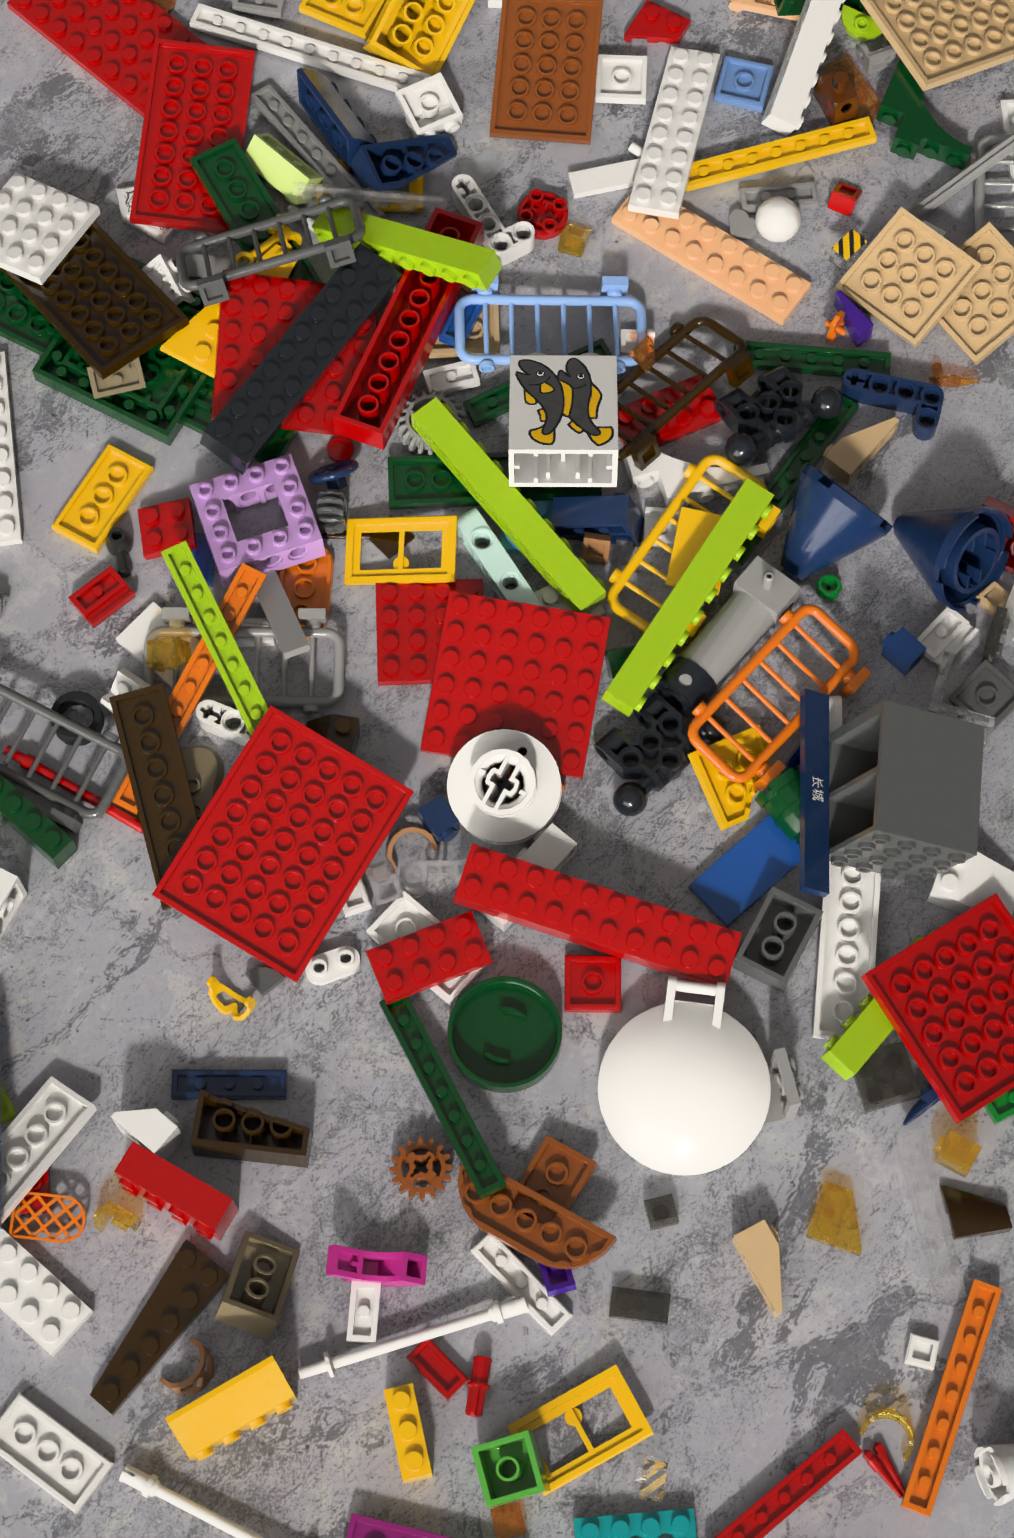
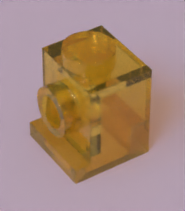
[147,637,191,672]

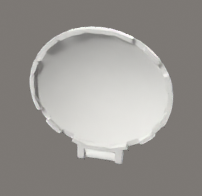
[598,976,771,1176]

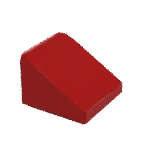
[827,182,863,216]

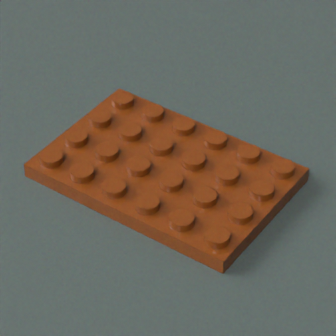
[490,0,603,145]

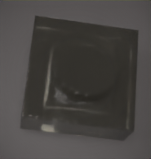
[643,1194,679,1231]

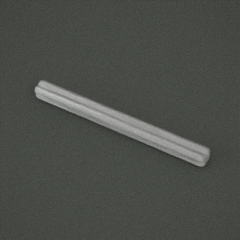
[907,134,1014,220]

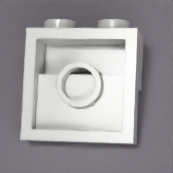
[395,72,463,138]

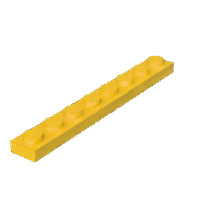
[686,116,877,192]

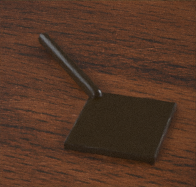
[321,516,414,560]

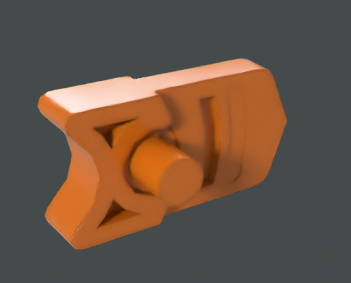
[825,310,847,343]

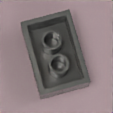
[732,886,823,993]

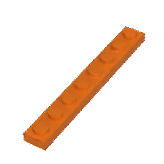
[900,1279,1002,1518]

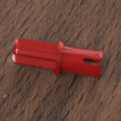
[465,1356,492,1418]

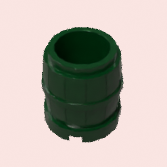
[755,765,800,844]

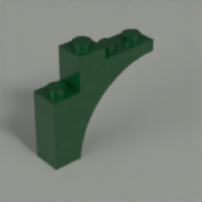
[876,59,973,170]

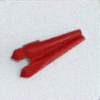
[862,1442,905,1498]

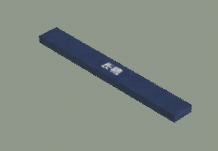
[799,688,829,897]

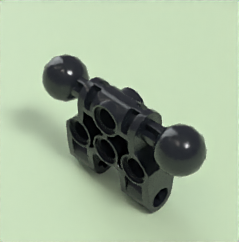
[714,365,844,466]
[593,692,727,816]

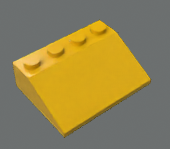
[363,0,475,76]
[165,1355,297,1461]

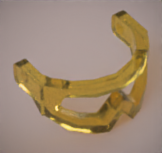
[858,1408,915,1462]

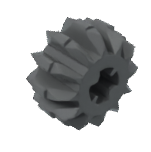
[316,489,348,535]

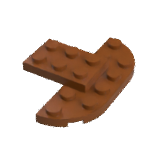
[458,1135,617,1269]

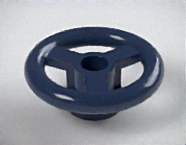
[308,460,359,490]

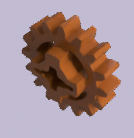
[390,1137,453,1202]

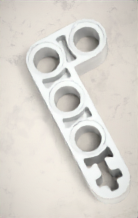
[452,174,535,266]
[196,699,251,747]

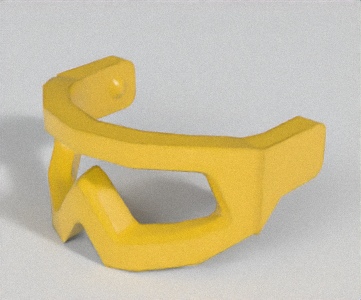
[206,975,257,1021]

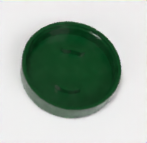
[447,976,562,1093]

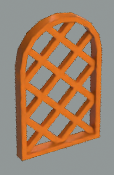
[9,1192,87,1243]

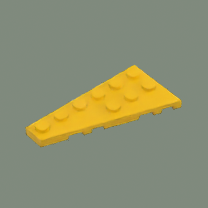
[160,244,297,378]

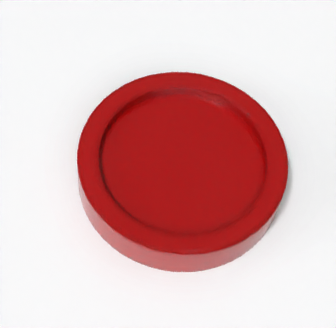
[327,437,354,462]

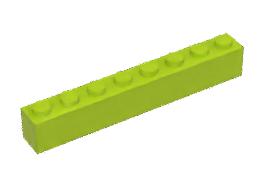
[312,207,502,291]

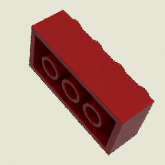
[114,1142,238,1241]

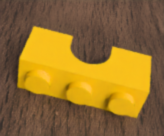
[384,1383,433,1484]

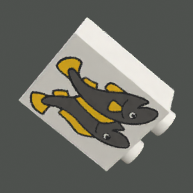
[509,352,618,487]

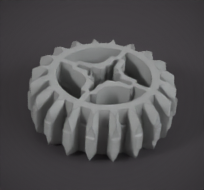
[397,389,468,456]

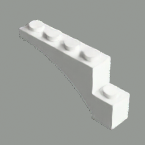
[623,452,770,509]

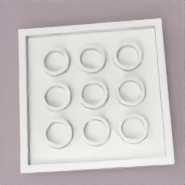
[0,172,101,285]

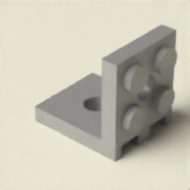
[762,1047,804,1127]

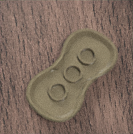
[180,746,224,819]

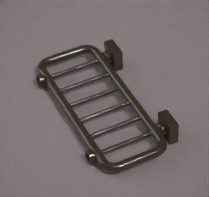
[617,316,755,471]

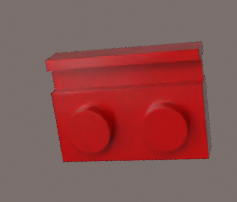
[68,566,136,629]

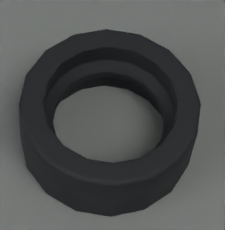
[50,691,104,746]

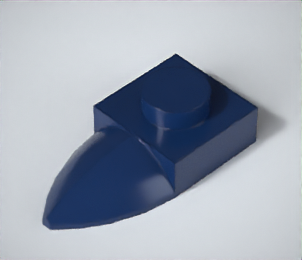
[903,1084,940,1126]

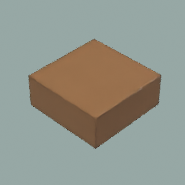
[582,532,612,564]

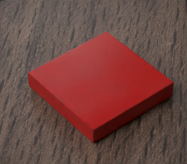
[564,955,621,1013]

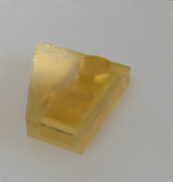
[806,1181,862,1256]

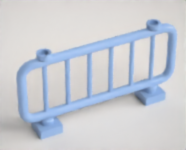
[454,275,648,374]

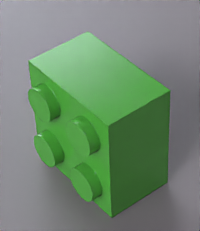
[471,1430,551,1508]

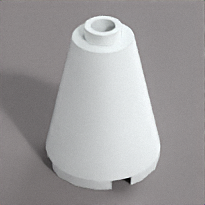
[974,1443,1014,1506]

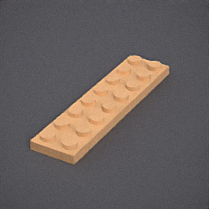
[612,194,812,326]

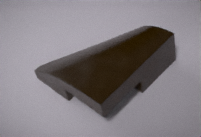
[940,1186,1013,1240]

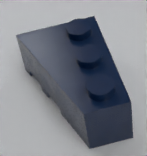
[550,493,644,547]

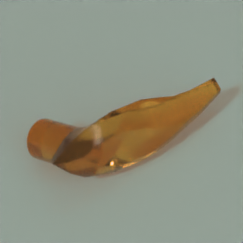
[929,363,980,387]

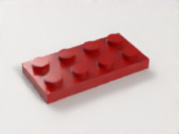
[618,374,723,447]
[366,910,492,1005]

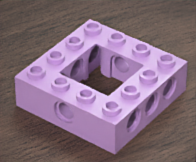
[189,454,326,588]

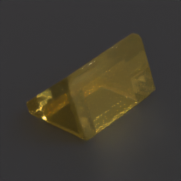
[558,223,591,257]

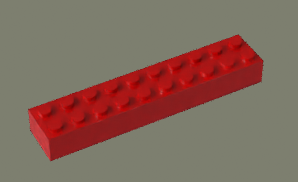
[333,207,484,450]
[453,844,742,987]

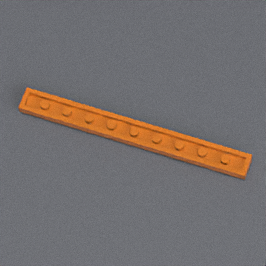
[112,562,267,815]

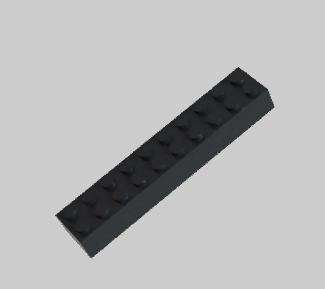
[200,242,402,475]

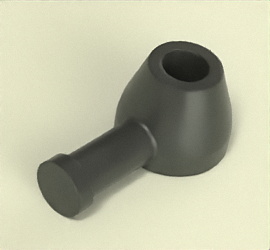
[106,527,133,578]

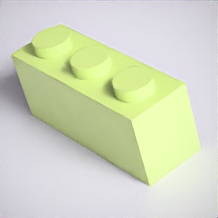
[245,133,323,205]

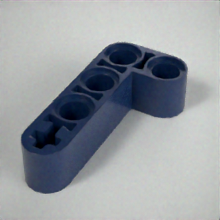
[840,368,944,441]

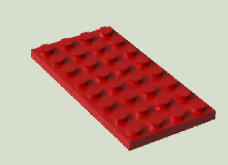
[7,0,208,118]
[130,38,255,234]

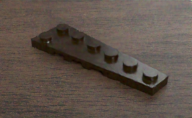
[90,1239,229,1416]

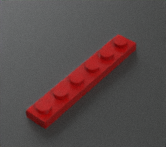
[715,1428,863,1538]

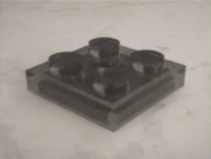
[853,1041,921,1113]

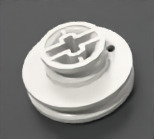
[447,729,562,845]

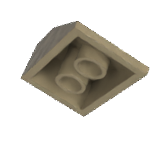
[214,1231,300,1340]

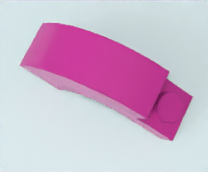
[326,1245,428,1287]

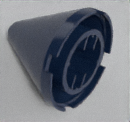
[780,462,893,581]
[893,506,1012,611]

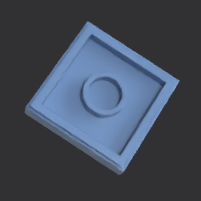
[713,55,774,112]

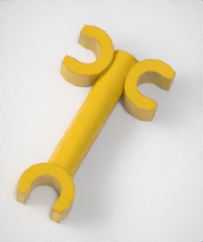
[235,214,302,265]

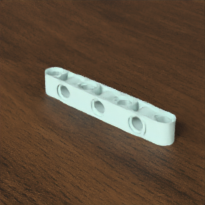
[457,508,543,606]

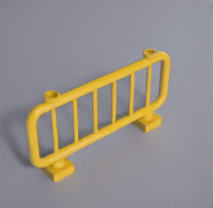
[607,454,781,644]

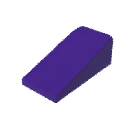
[834,290,874,347]

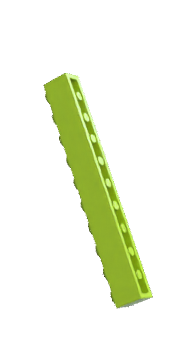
[411,397,606,614]
[601,477,774,717]

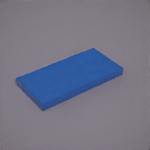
[688,815,800,928]

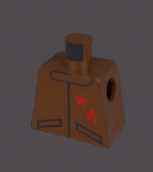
[814,69,858,126]

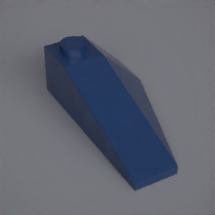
[350,133,457,191]

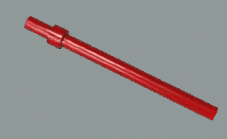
[3,745,143,834]

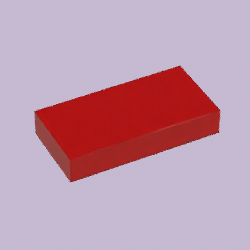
[406,1339,469,1401]

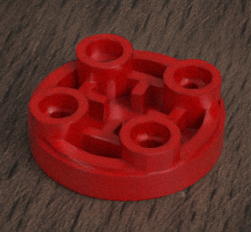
[517,189,568,240]

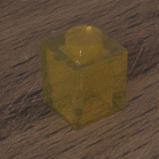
[933,1130,982,1178]

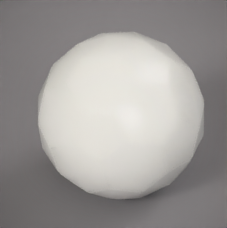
[755,196,801,243]

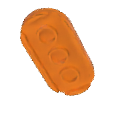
[278,547,334,641]

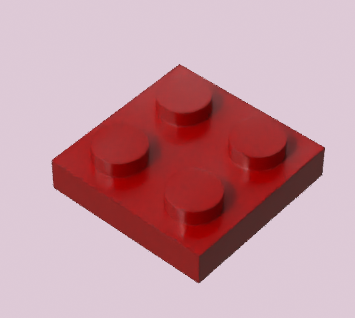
[137,497,198,560]

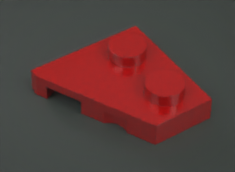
[624,0,691,44]

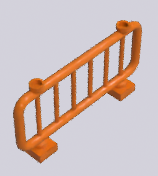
[687,604,872,792]

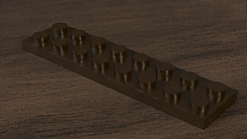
[109,683,199,911]

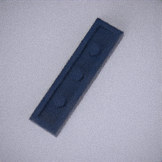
[171,1069,287,1100]

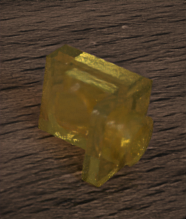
[93,1200,142,1232]

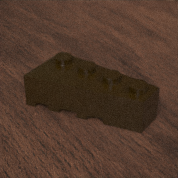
[190,1089,312,1168]

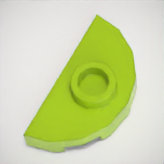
[840,4,883,42]

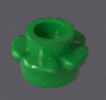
[815,574,842,600]

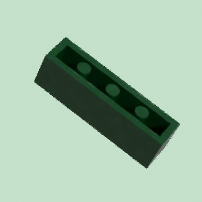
[0,774,78,869]

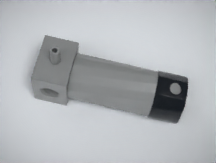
[656,556,801,718]

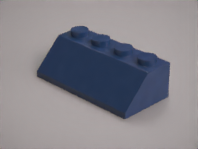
[297,68,377,172]

